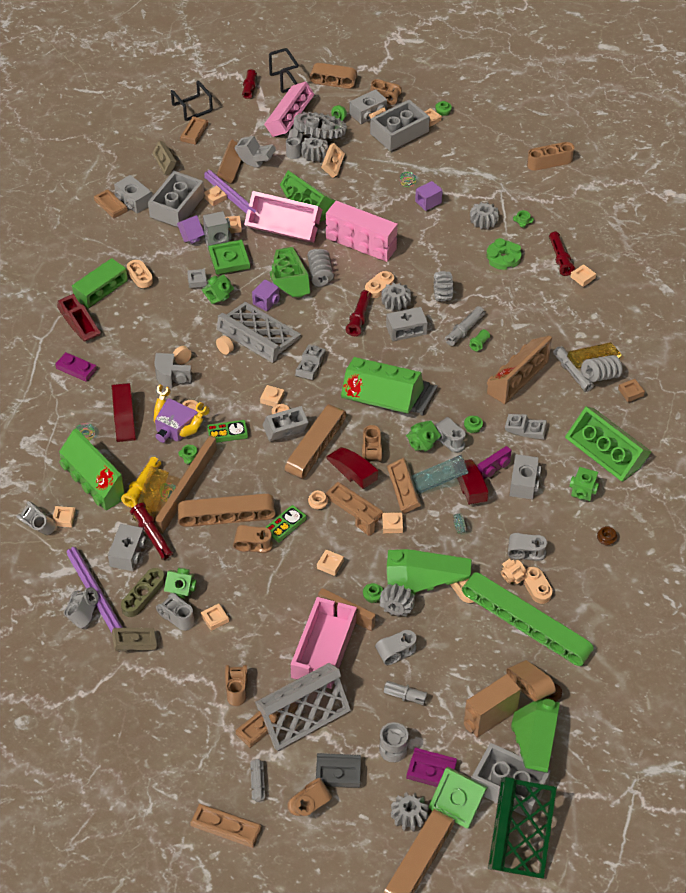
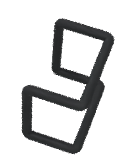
[269,48,299,93]
[171,80,213,121]

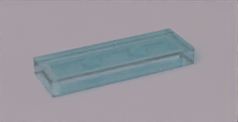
[412,455,468,494]

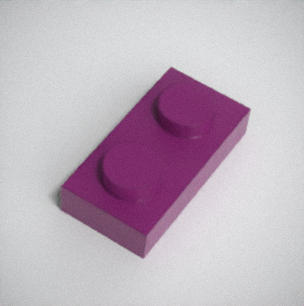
[55,352,97,382]
[477,446,512,479]

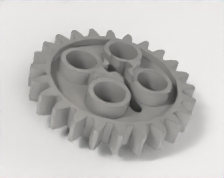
[293,112,347,139]

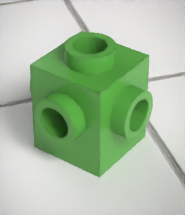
[201,274,234,304]
[406,421,441,451]
[569,467,599,501]
[164,568,197,598]

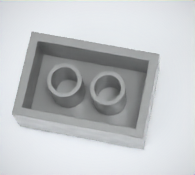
[370,100,430,151]
[148,171,204,227]
[471,743,551,817]

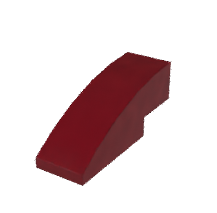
[57,293,101,342]
[111,383,136,442]
[326,447,378,489]
[453,459,488,505]

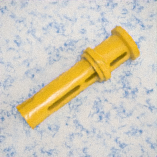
[121,457,161,508]

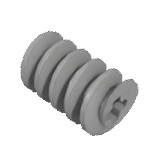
[307,249,334,287]
[581,355,622,382]

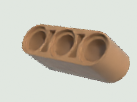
[309,63,357,89]
[527,142,574,171]
[506,660,556,702]

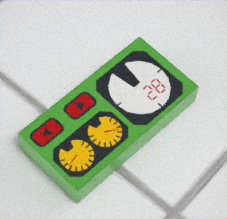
[207,420,248,443]
[265,505,306,542]

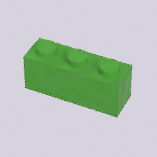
[72,258,128,308]

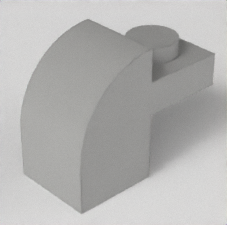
[234,136,276,167]
[154,353,192,388]

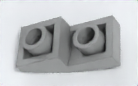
[295,345,326,380]
[505,414,547,439]

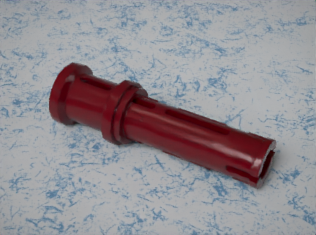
[549,231,575,276]
[345,290,372,337]
[130,502,173,560]

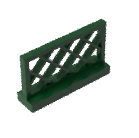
[488,777,557,879]

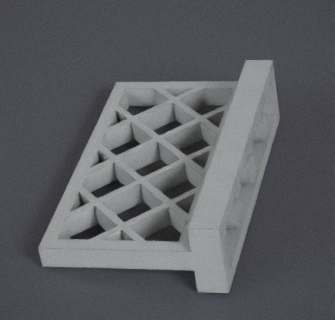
[217,302,301,363]
[255,663,351,751]

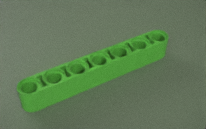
[462,572,594,666]

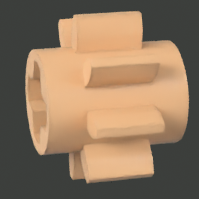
[501,559,526,584]

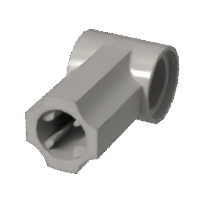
[286,127,304,159]

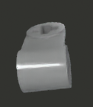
[434,417,465,452]
[17,501,56,535]
[507,533,547,561]
[64,587,98,628]
[156,593,195,631]
[375,630,416,665]

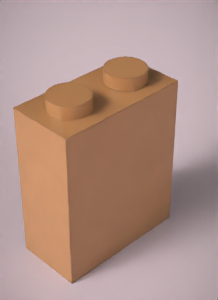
[464,674,521,738]

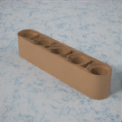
[285,404,346,479]
[177,494,275,527]
[384,809,455,893]

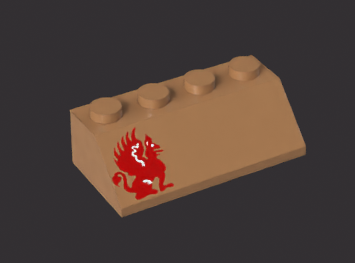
[487,336,552,404]

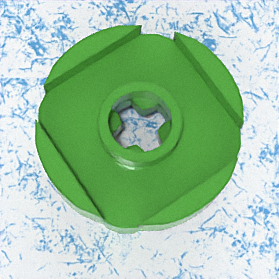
[486,238,521,270]

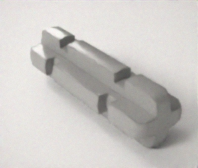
[250,759,265,802]

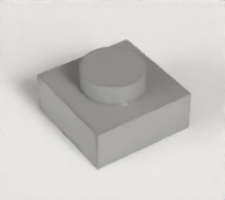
[187,269,207,288]

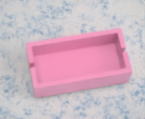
[244,191,322,243]
[326,201,398,262]
[291,597,357,689]

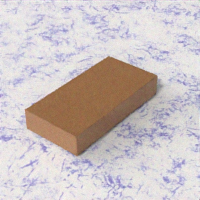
[180,117,208,145]
[94,189,128,219]

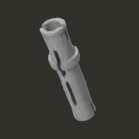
[445,306,485,346]
[553,346,594,392]

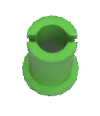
[469,329,490,351]

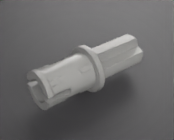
[384,681,427,705]

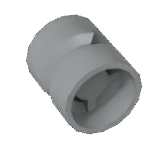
[379,722,408,763]

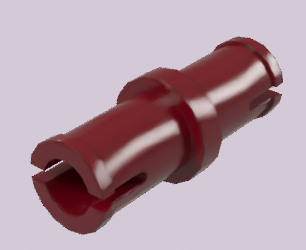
[242,69,257,99]

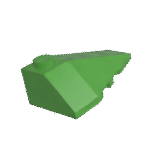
[280,170,335,222]
[270,247,310,297]
[387,549,472,595]
[511,699,560,773]

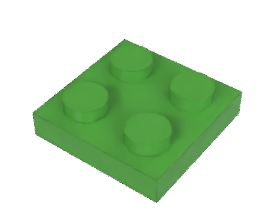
[208,240,250,275]
[428,767,488,829]

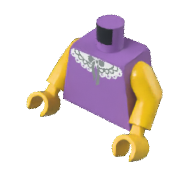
[153,384,210,443]

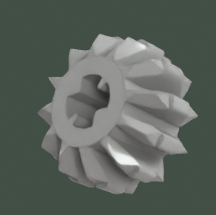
[301,136,328,162]
[470,202,499,229]
[433,271,453,302]
[381,282,411,312]
[380,583,415,617]
[391,792,428,831]

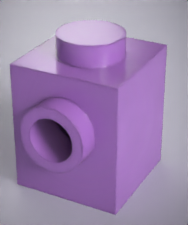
[415,181,443,211]
[177,215,205,244]
[252,279,280,311]

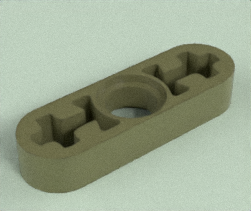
[121,568,165,617]

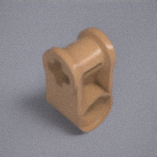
[370,79,402,105]
[362,425,382,462]
[233,525,273,553]
[225,665,247,706]
[288,778,332,816]

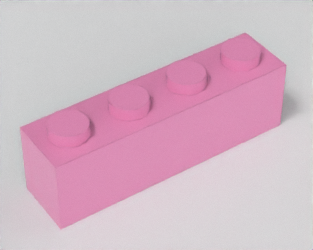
[264,82,314,137]

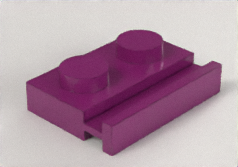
[406,748,457,787]

